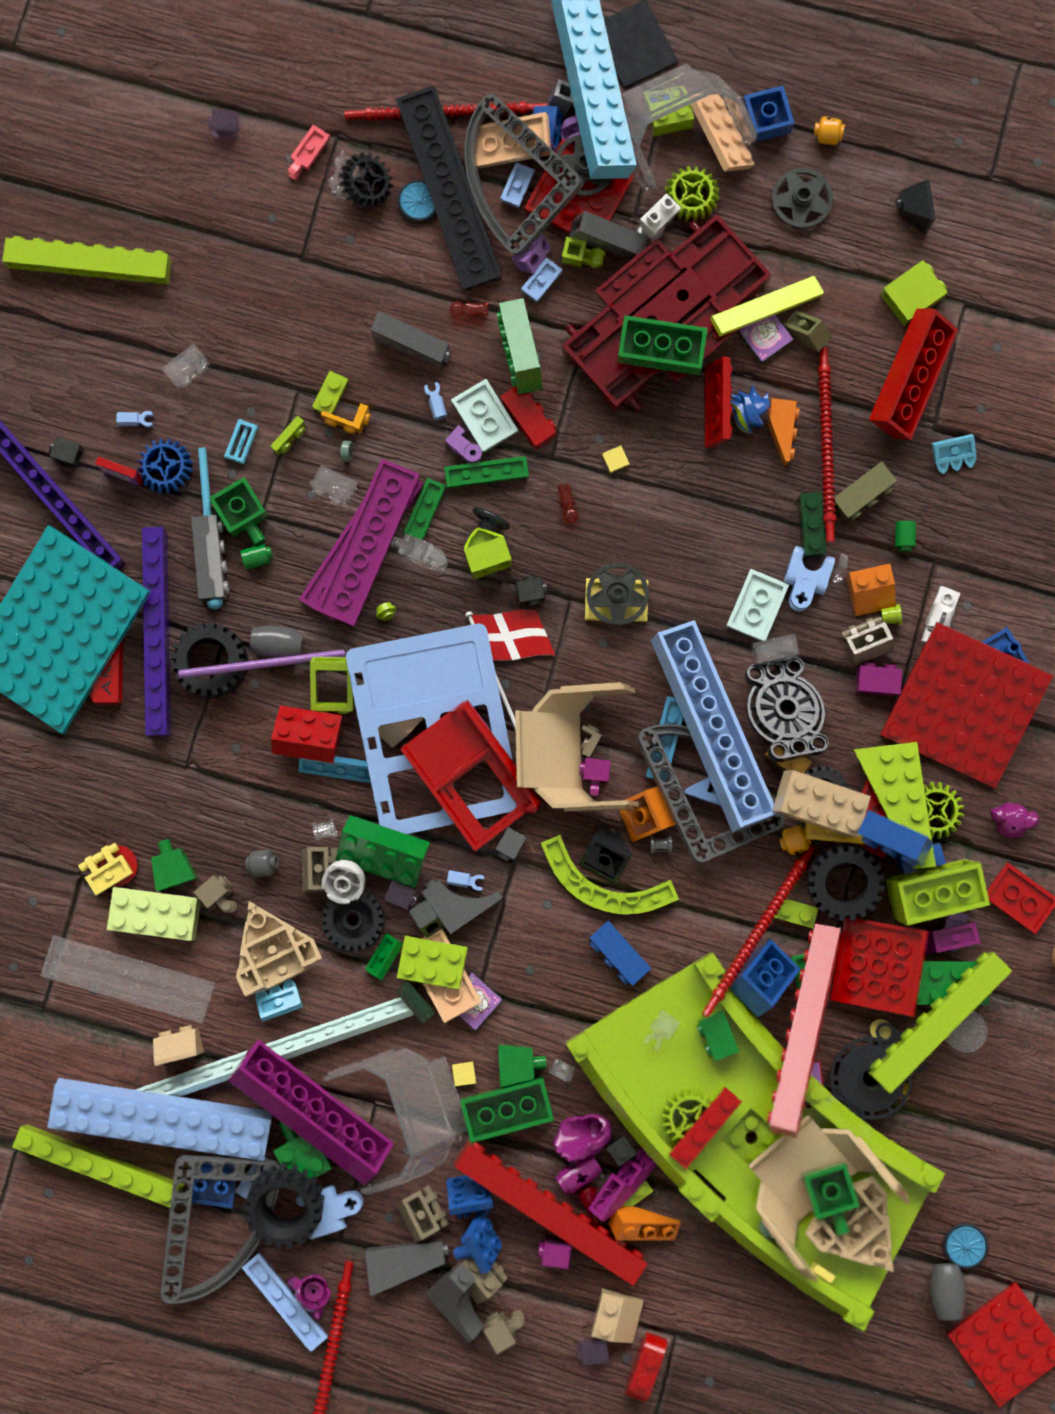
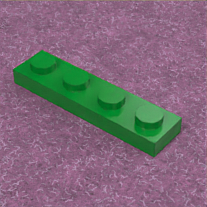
[444,456,529,489]

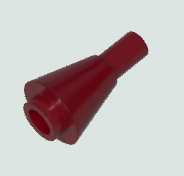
[577,1185,600,1226]

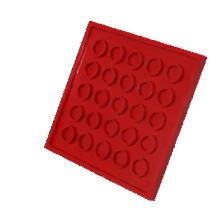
[880,621,1053,788]

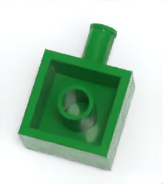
[209,477,269,546]
[274,1122,334,1178]
[801,1161,860,1235]

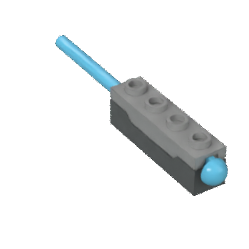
[191,448,229,609]

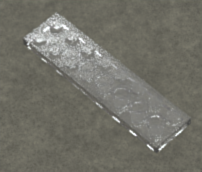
[40,935,216,1024]

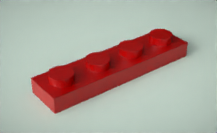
[669,1087,742,1169]

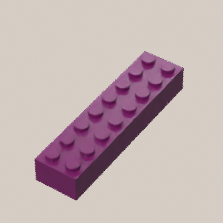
[228,1039,394,1185]

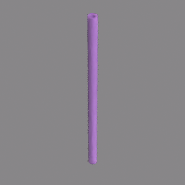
[178,649,345,679]

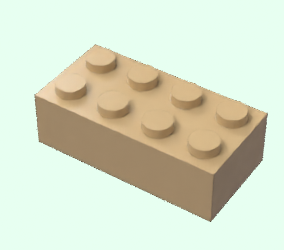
[772,770,871,837]

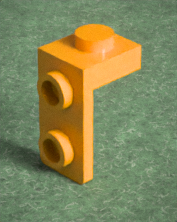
[321,403,371,434]

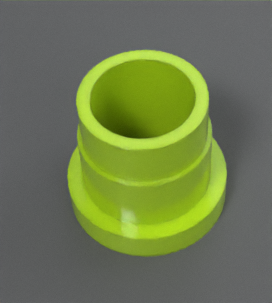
[881,604,903,625]

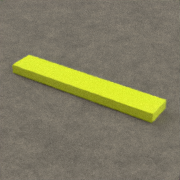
[710,276,824,337]

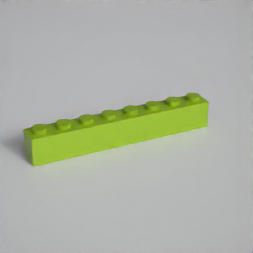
[2,236,172,285]
[868,952,1012,1094]
[13,1124,185,1207]

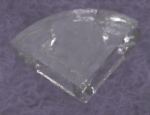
[833,553,849,583]

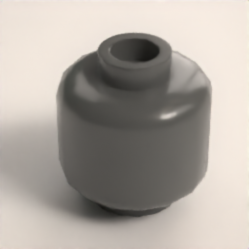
[246,849,279,878]

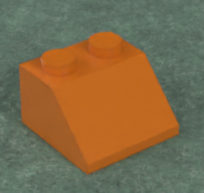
[846,564,896,617]
[619,786,675,842]

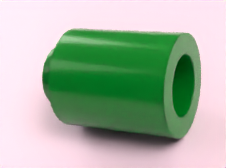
[895,521,916,552]
[240,543,273,570]

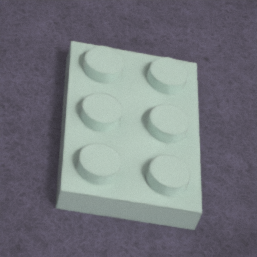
[451,379,518,453]
[726,569,789,643]

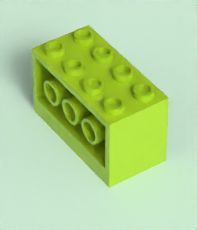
[885,859,990,925]

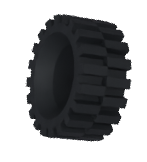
[171,622,249,699]
[807,842,884,921]
[244,1163,324,1249]

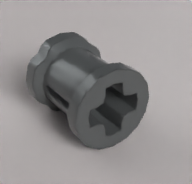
[650,836,672,855]

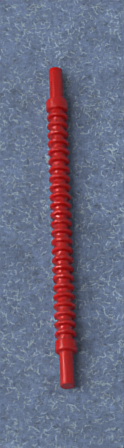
[345,102,547,121]
[818,346,836,543]
[701,844,816,1018]
[313,1261,354,1414]

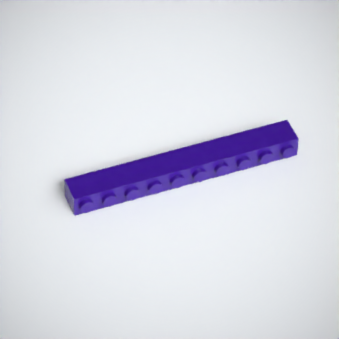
[0,420,126,570]
[142,527,171,737]

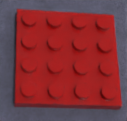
[524,139,634,234]
[830,918,929,1017]
[946,1282,1055,1407]

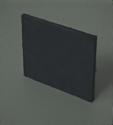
[604,0,678,89]

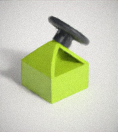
[464,507,512,580]

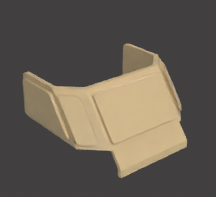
[515,682,639,812]
[748,1115,910,1282]

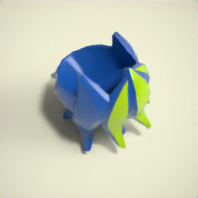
[730,385,770,433]

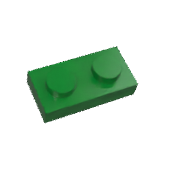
[365,933,403,980]

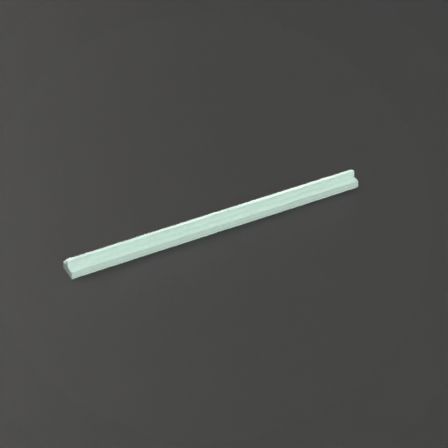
[136,997,414,1097]

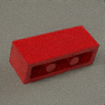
[500,387,557,451]

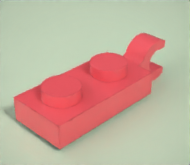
[287,125,331,181]

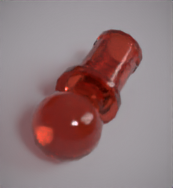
[449,301,488,318]
[557,483,579,523]

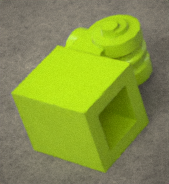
[562,237,606,268]

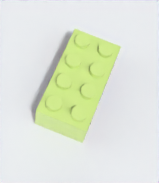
[107,887,201,941]

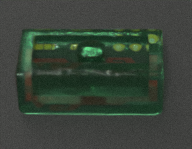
[396,982,435,1023]

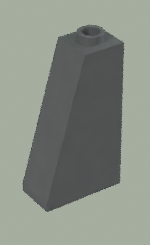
[569,211,648,259]
[371,311,451,368]
[365,1238,449,1296]

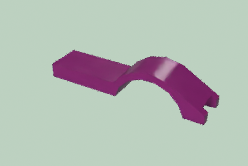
[925,922,981,954]

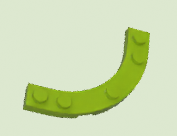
[541,835,679,914]

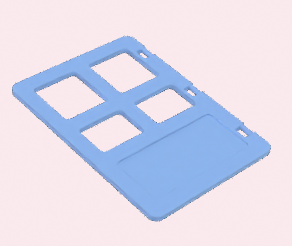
[346,624,516,834]

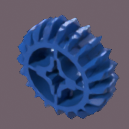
[137,438,193,494]

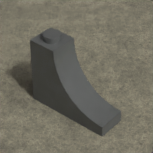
[422,879,503,934]
[425,1263,484,1343]

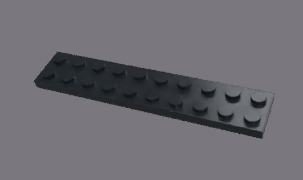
[396,85,502,291]

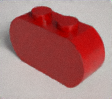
[625,1331,667,1403]

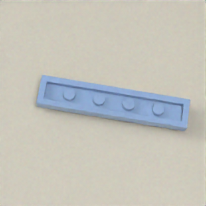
[242,1252,328,1352]

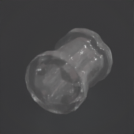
[312,818,337,841]

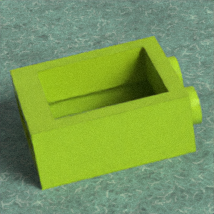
[310,657,355,714]

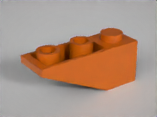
[767,398,799,466]
[608,1206,681,1240]

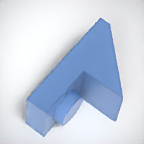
[684,777,721,807]

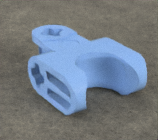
[784,546,835,612]
[296,1185,364,1239]

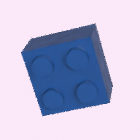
[741,86,794,143]

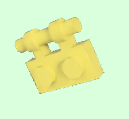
[79,843,133,895]

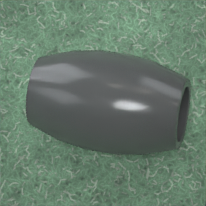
[249,625,302,659]
[930,1263,966,1320]

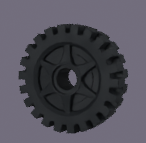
[322,890,385,951]

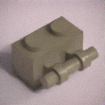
[841,616,895,666]
[301,847,338,892]
[194,875,238,913]
[396,1185,449,1242]
[450,1257,508,1304]
[484,1310,524,1354]

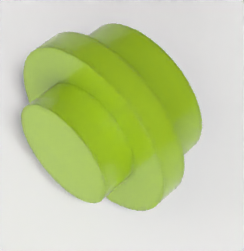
[376,602,396,621]

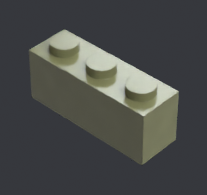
[833,461,897,522]

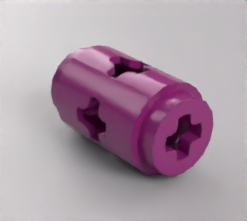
[556,1155,603,1195]

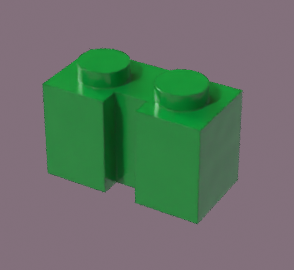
[696,1010,739,1061]

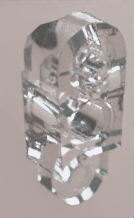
[390,534,448,574]

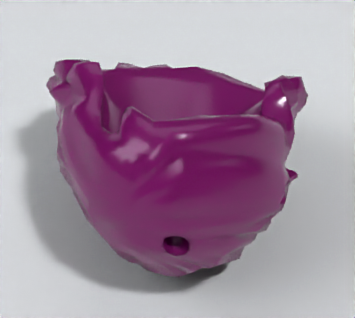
[553,1114,612,1163]

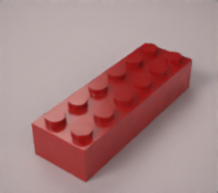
[869,308,958,440]

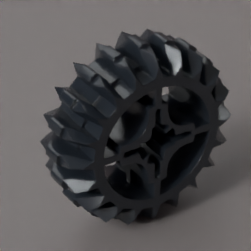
[339,152,393,209]

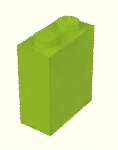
[880,260,948,327]

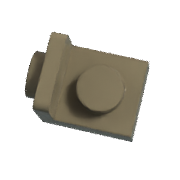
[580,725,602,758]

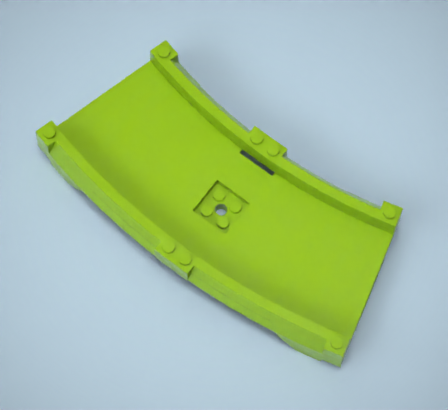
[565,952,945,1331]

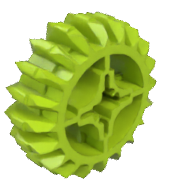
[664,166,719,222]
[924,782,964,839]
[661,1088,713,1142]

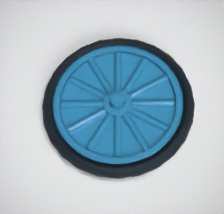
[397,180,436,222]
[943,1223,988,1269]

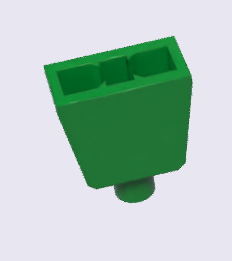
[151,839,198,892]
[498,1044,547,1087]

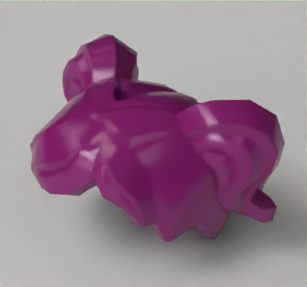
[990,802,1039,838]
[288,1274,331,1320]

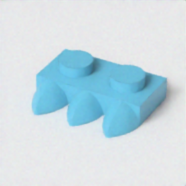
[932,434,976,474]
[256,979,303,1022]

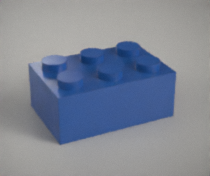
[857,810,933,867]
[730,939,800,1017]

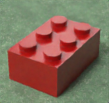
[271,706,342,764]

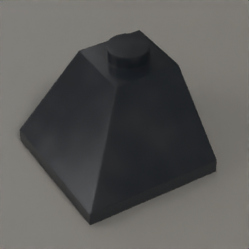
[895,180,936,234]
[579,822,632,885]

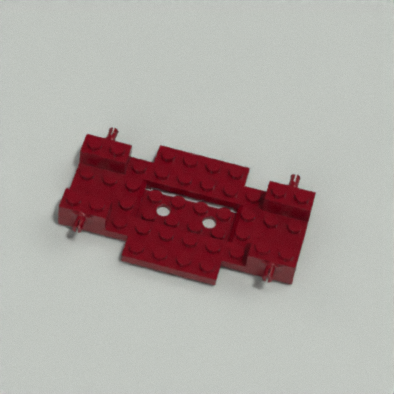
[561,214,772,412]

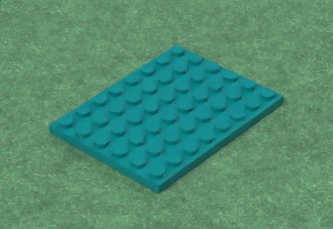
[0,525,151,734]

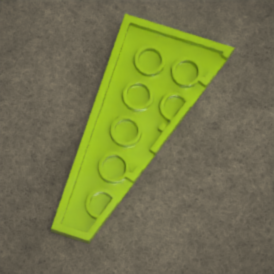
[853,742,936,870]

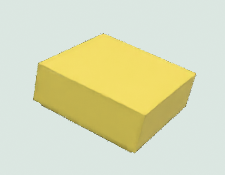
[602,446,629,473]
[452,1061,476,1086]
[810,1261,835,1283]

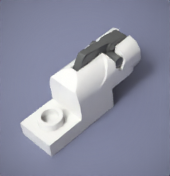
[921,586,960,645]

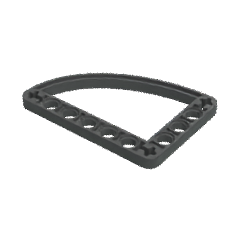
[464,94,583,256]
[637,724,784,864]
[160,1155,280,1304]

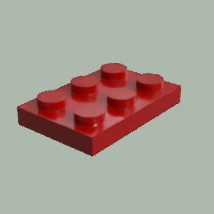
[987,862,1055,934]

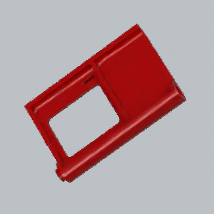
[400,699,542,851]

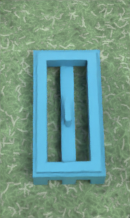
[224,419,259,465]

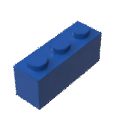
[589,921,651,986]

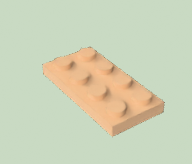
[688,94,754,172]
[477,112,551,169]
[421,929,482,1023]

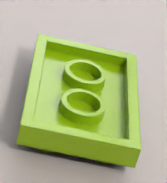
[397,936,468,990]

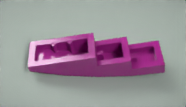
[588,1148,657,1222]

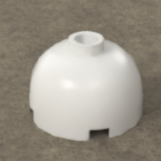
[321,860,365,904]

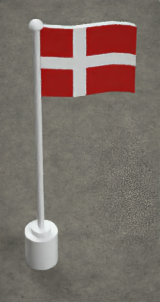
[465,610,556,789]

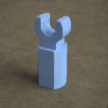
[424,382,447,420]
[116,411,154,428]
[447,870,484,891]

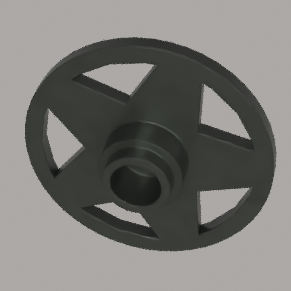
[554,134,613,196]
[772,168,833,228]
[586,563,649,625]

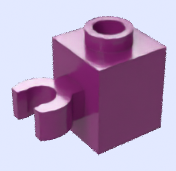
[579,758,611,796]

